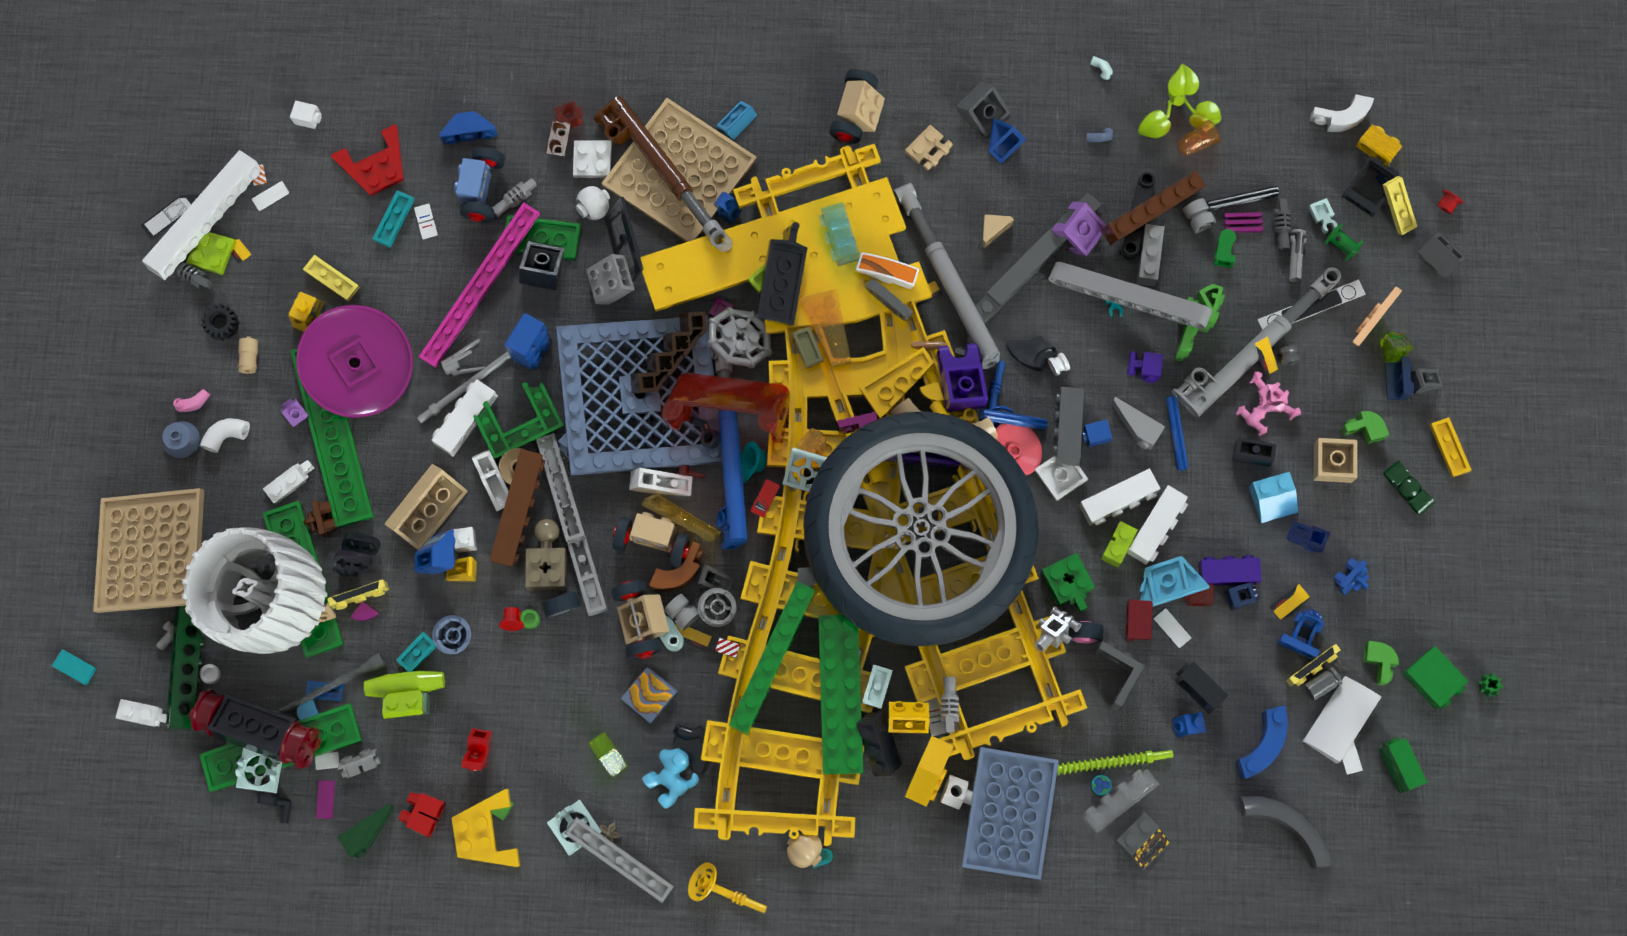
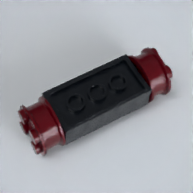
[189,689,321,769]

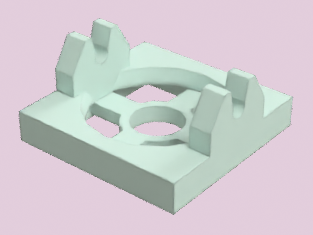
[783,448,827,492]
[235,748,282,793]
[547,799,603,856]

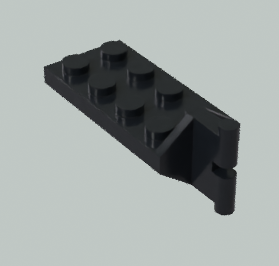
[755,222,807,326]

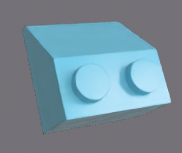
[1249,472,1298,523]

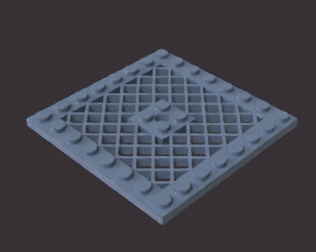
[556,316,722,476]

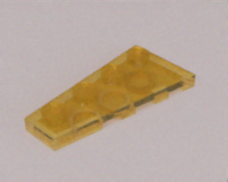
[799,289,852,367]
[642,493,721,542]

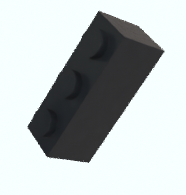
[856,711,902,777]

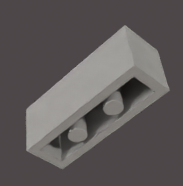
[1136,224,1165,287]

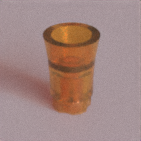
[1177,120,1221,157]

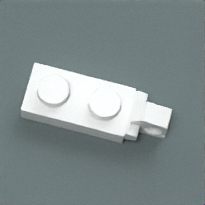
[263,460,315,505]
[115,699,166,727]

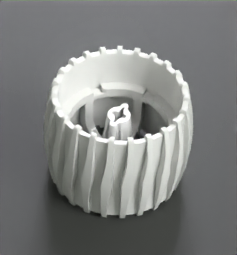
[182,527,327,654]

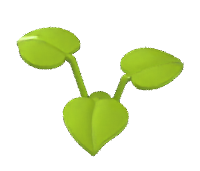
[1138,64,1221,138]

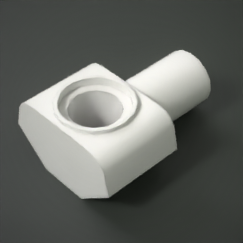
[940,775,972,809]

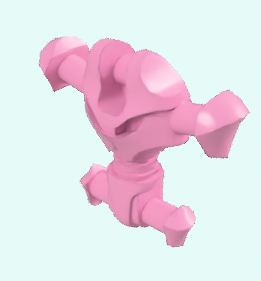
[1236,372,1301,436]

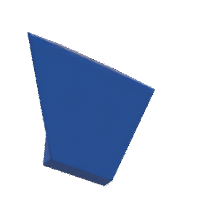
[988,118,1026,164]

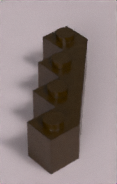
[630,312,707,394]

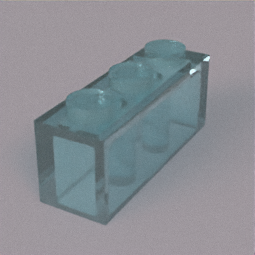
[819,202,860,266]

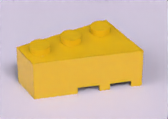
[905,736,953,807]

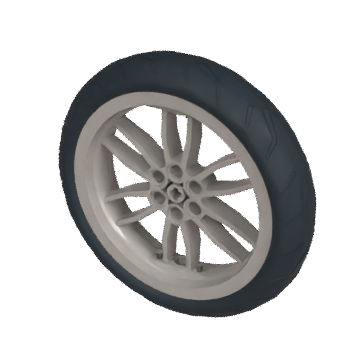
[803,411,1039,646]

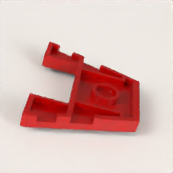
[331,124,404,196]

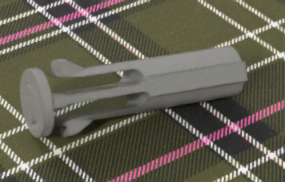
[1289,229,1307,282]

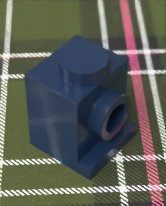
[1225,582,1258,611]

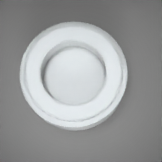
[199,664,221,684]

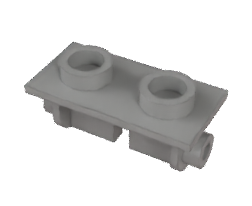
[338,748,381,778]

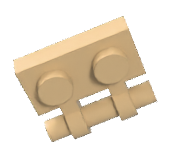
[905,125,953,171]

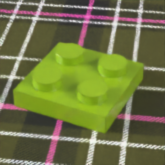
[186,232,236,275]

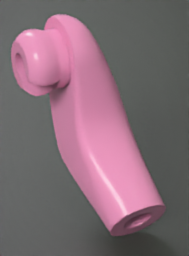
[173,389,210,412]

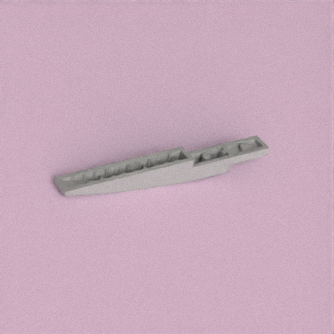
[536,433,608,616]

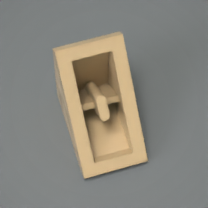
[982,215,1014,249]

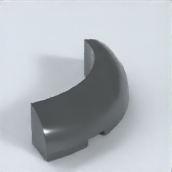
[1239,796,1333,869]

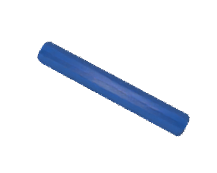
[1166,396,1188,471]
[980,409,1048,430]

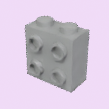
[586,254,635,305]

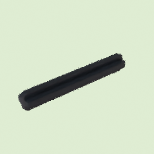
[1207,186,1279,211]

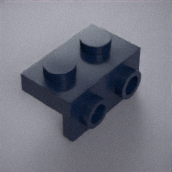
[1385,357,1414,400]

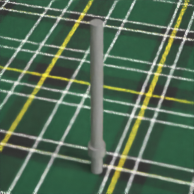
[417,351,511,424]

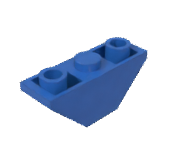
[440,111,498,145]

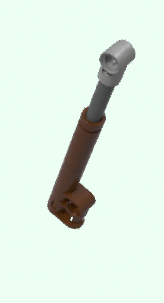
[594,96,733,252]

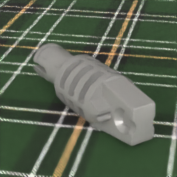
[492,178,537,218]
[941,677,959,733]

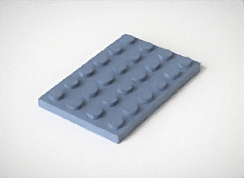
[961,747,1059,880]

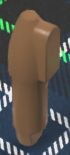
[911,341,948,350]

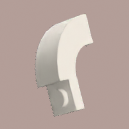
[1310,95,1374,132]

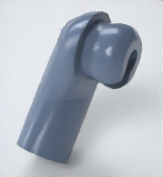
[1087,128,1114,143]

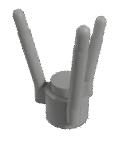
[441,339,485,377]

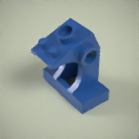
[1277,608,1324,660]

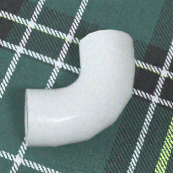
[200,418,250,453]

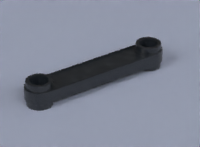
[1121,172,1155,260]

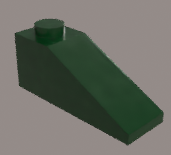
[338,804,395,859]

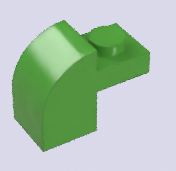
[1341,411,1389,445]
[1363,641,1399,686]

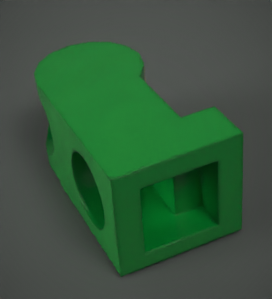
[1213,229,1236,268]

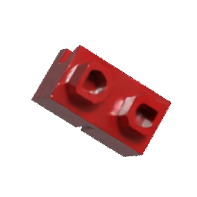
[398,792,446,838]

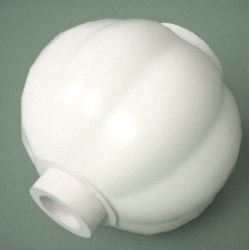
[575,186,610,220]

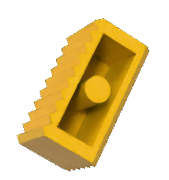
[1356,124,1402,167]

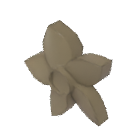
[600,823,621,843]

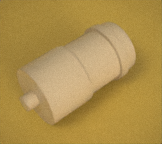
[238,336,258,374]

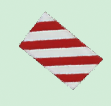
[715,638,740,657]

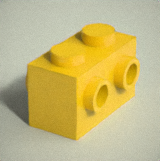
[888,701,930,733]

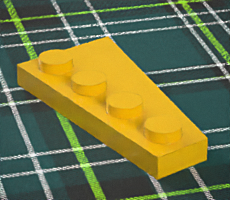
[859,347,934,419]

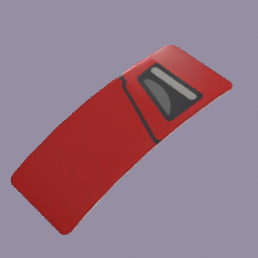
[751,479,780,518]

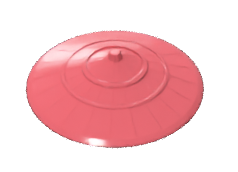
[996,423,1042,475]

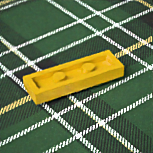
[1430,417,1471,478]

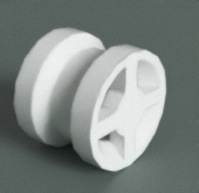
[1048,352,1070,376]

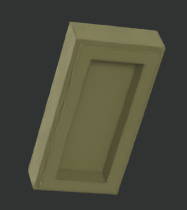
[792,326,824,369]

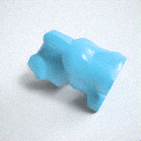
[642,748,699,808]

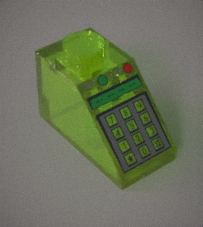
[1380,332,1414,363]
[588,732,628,778]

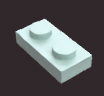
[862,665,893,709]

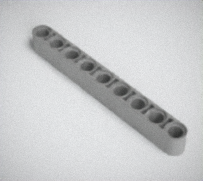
[1048,262,1212,329]

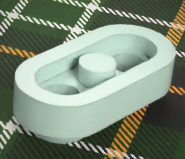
[659,615,684,652]

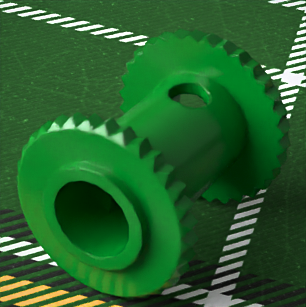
[1325,224,1364,261]

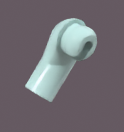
[1090,56,1113,80]

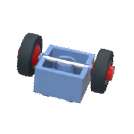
[454,147,505,222]

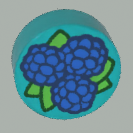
[1091,775,1112,796]

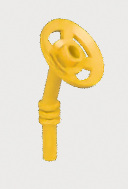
[688,862,767,913]

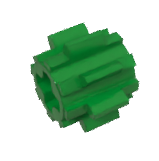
[1477,672,1504,698]

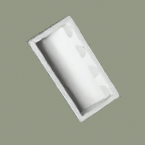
[1303,676,1381,764]

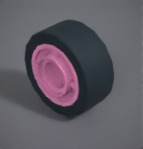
[1068,621,1104,644]

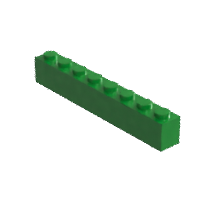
[729,581,815,736]

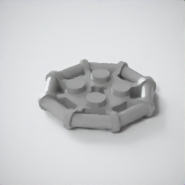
[707,306,772,369]

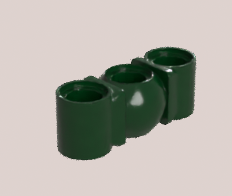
[1383,461,1435,516]

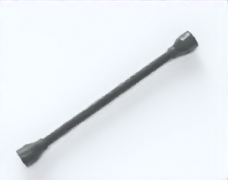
[226,653,386,744]

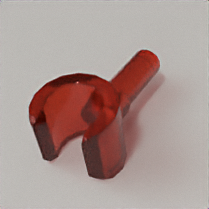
[679,465,705,479]

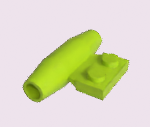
[364,671,445,719]

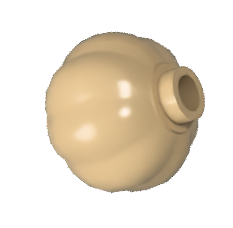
[787,833,822,868]

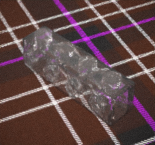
[1082,769,1160,835]

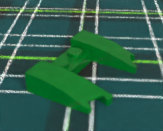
[473,383,564,460]

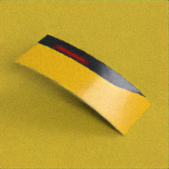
[1270,584,1310,620]

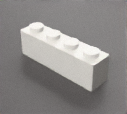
[432,379,498,457]
[1079,468,1161,526]
[1127,485,1188,565]

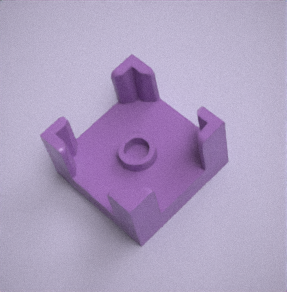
[1051,202,1106,256]

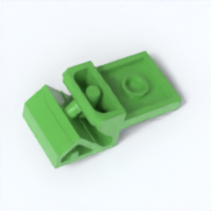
[1174,284,1225,363]

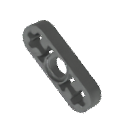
[865,279,913,321]

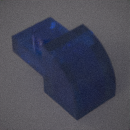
[1286,521,1331,553]

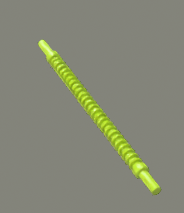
[1057,750,1173,776]

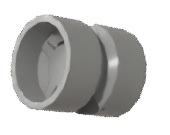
[1183,198,1216,233]
[664,594,699,631]

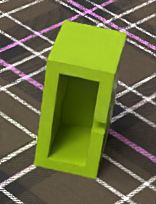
[1101,521,1138,568]

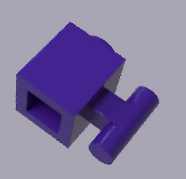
[1127,352,1163,383]

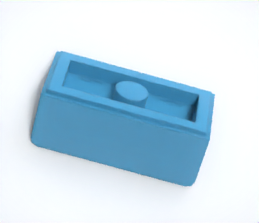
[716,101,757,140]

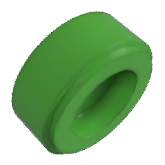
[521,609,540,629]

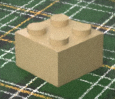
[1313,438,1357,483]

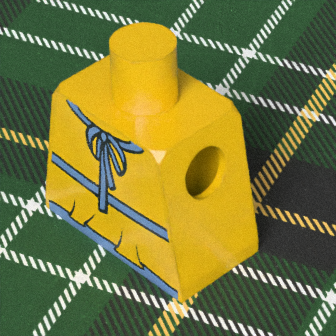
[288,292,326,332]

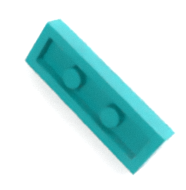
[372,190,415,248]

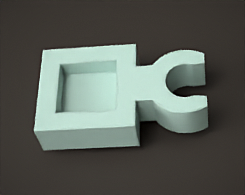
[1308,198,1337,234]

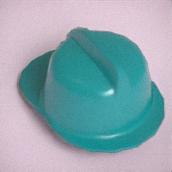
[741,441,768,484]

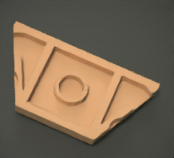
[1353,287,1402,347]

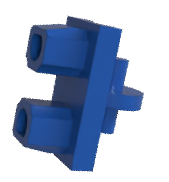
[1334,558,1369,595]

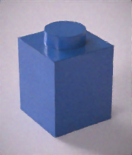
[1082,420,1112,447]

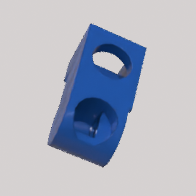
[714,192,742,224]

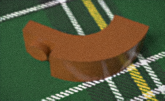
[649,541,703,592]

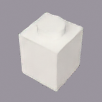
[290,100,321,129]
[453,527,477,553]

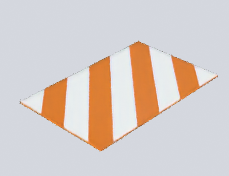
[253,164,267,186]

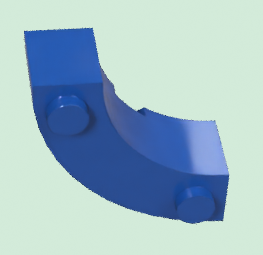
[1235,705,1288,780]

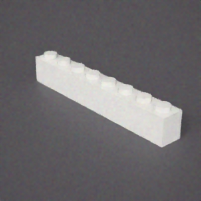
[142,150,261,280]

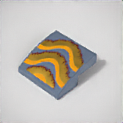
[621,666,678,724]

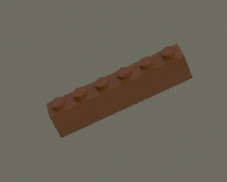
[1101,170,1206,246]
[489,449,546,567]

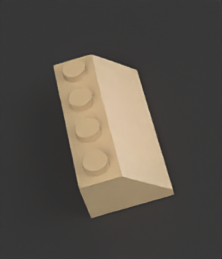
[384,464,468,550]

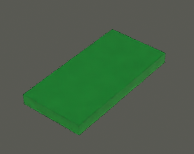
[505,215,581,261]

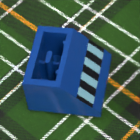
[414,530,455,575]

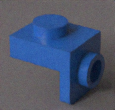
[1172,712,1207,738]

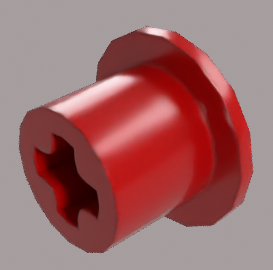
[1437,189,1464,214]
[499,607,524,631]

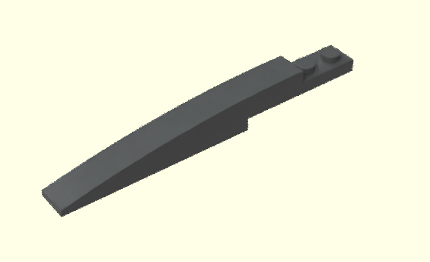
[961,193,1102,327]

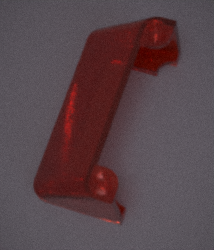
[661,373,790,443]

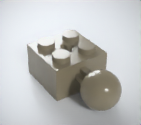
[525,519,568,591]

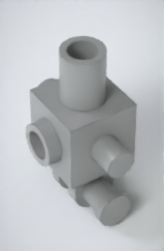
[1035,607,1082,652]

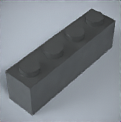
[1052,387,1084,466]

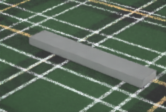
[564,817,674,903]

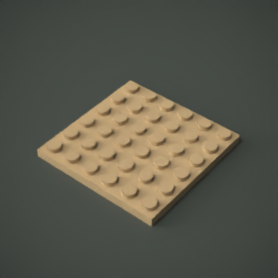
[602,98,757,242]
[93,488,204,613]

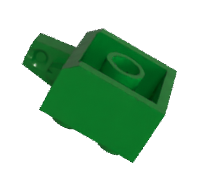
[1040,553,1095,613]

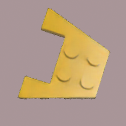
[452,789,520,867]

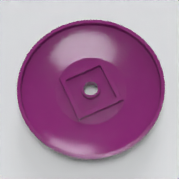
[296,305,413,418]

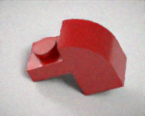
[461,728,492,771]

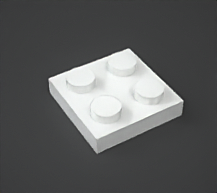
[573,140,612,178]
[1034,457,1088,502]

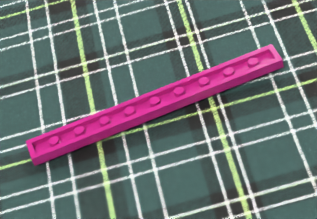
[419,202,540,368]

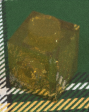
[796,428,826,455]

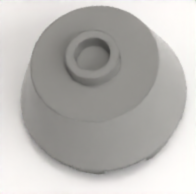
[698,588,737,627]

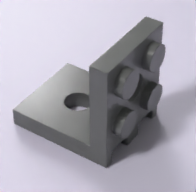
[1095,641,1145,711]

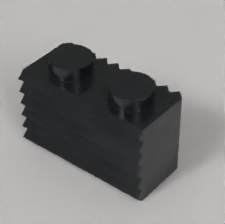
[1232,437,1277,467]

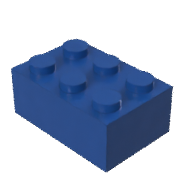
[505,313,552,371]

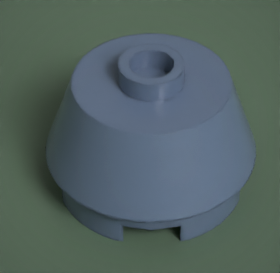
[162,421,200,458]
[432,615,471,654]

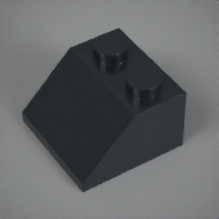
[519,241,565,290]

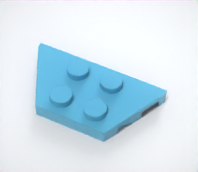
[1140,556,1210,606]

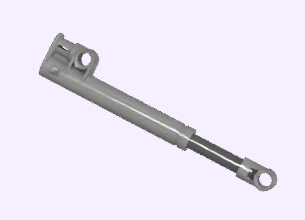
[893,183,1000,369]
[1171,267,1341,418]

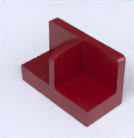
[1125,599,1153,642]

